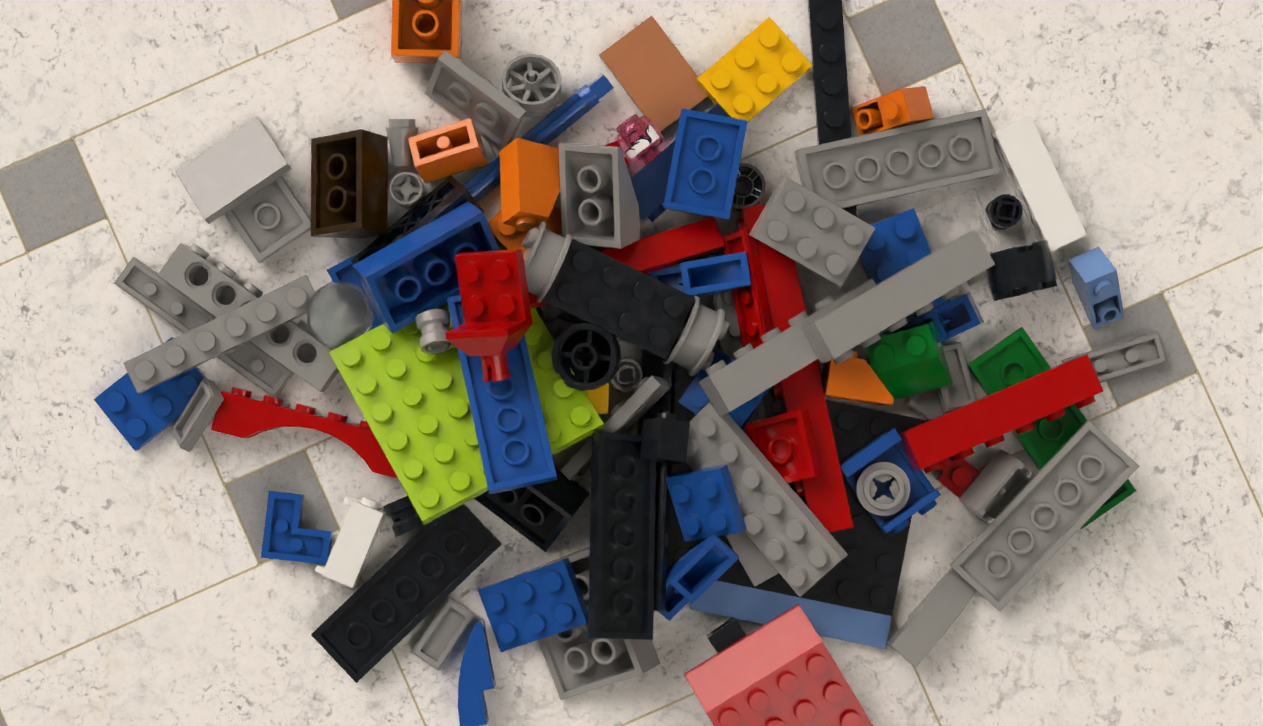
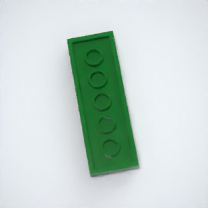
[967,327,1136,529]

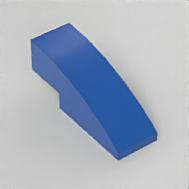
[649,252,751,298]
[880,292,984,342]
[658,534,739,621]
[458,619,496,726]

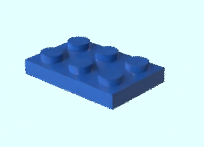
[663,108,747,221]
[859,208,950,318]
[94,337,207,451]
[478,558,588,652]

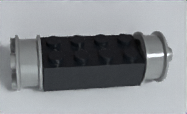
[521,221,729,377]

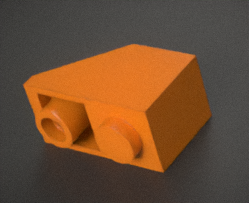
[851,86,934,136]

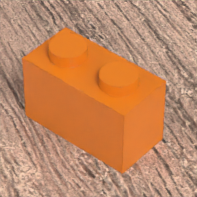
[408,118,488,184]

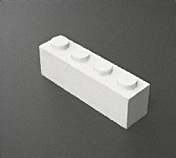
[992,115,1087,252]

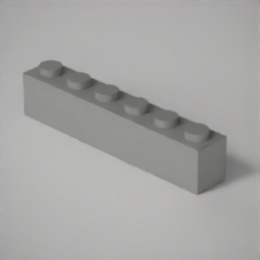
[802,229,995,364]
[699,279,876,417]

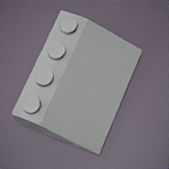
[515,547,660,700]

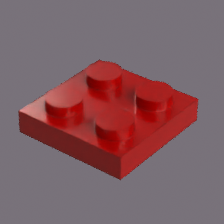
[745,409,822,484]

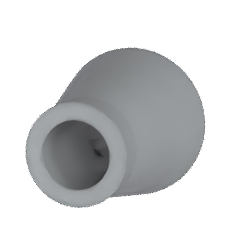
[385,119,419,166]

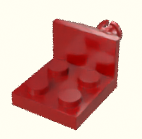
[445,249,533,382]

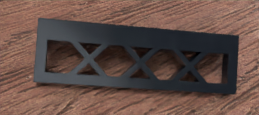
[351,175,484,265]

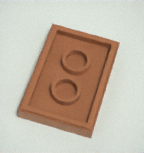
[599,16,709,135]

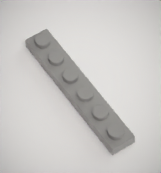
[123,275,316,393]

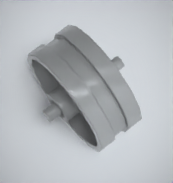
[502,54,562,118]

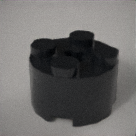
[985,240,1057,301]

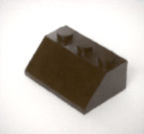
[311,129,388,238]

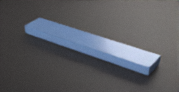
[690,581,892,649]

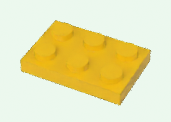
[695,17,813,124]

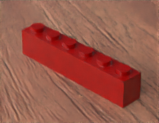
[898,354,1103,474]

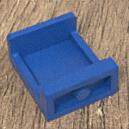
[840,428,941,535]

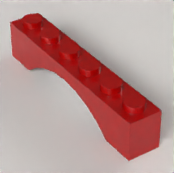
[211,387,398,479]

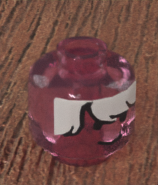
[615,114,664,165]

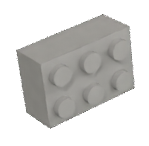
[749,176,875,287]

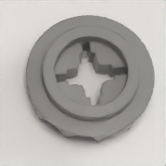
[857,462,911,516]

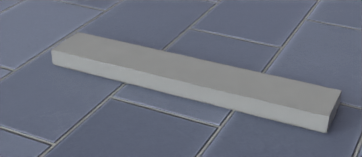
[114,257,295,398]

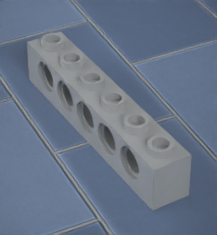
[158,243,339,392]

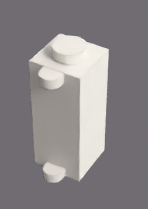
[315,496,386,588]

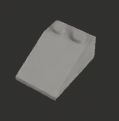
[559,143,640,249]

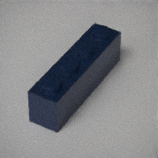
[630,104,729,224]

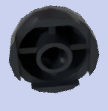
[551,323,622,391]

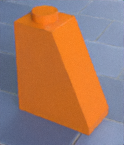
[499,138,560,231]

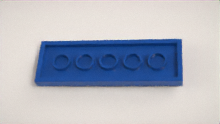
[447,295,557,495]

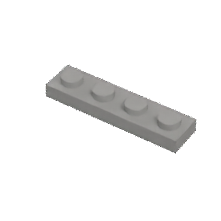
[560,375,671,481]

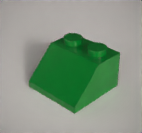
[866,319,953,400]

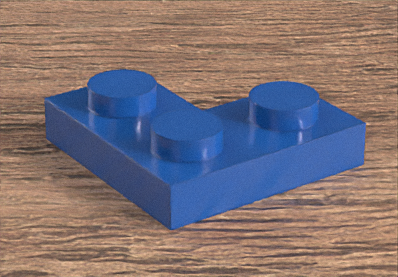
[261,491,333,565]

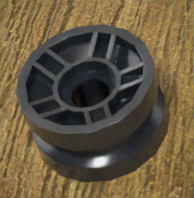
[731,163,766,212]

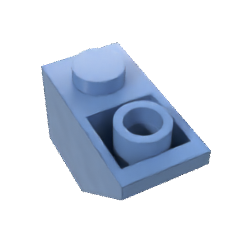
[1068,247,1124,329]

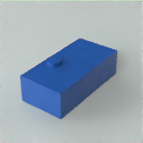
[352,201,500,334]

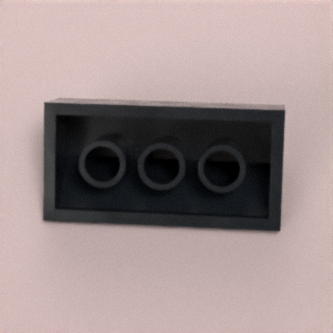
[474,467,590,552]

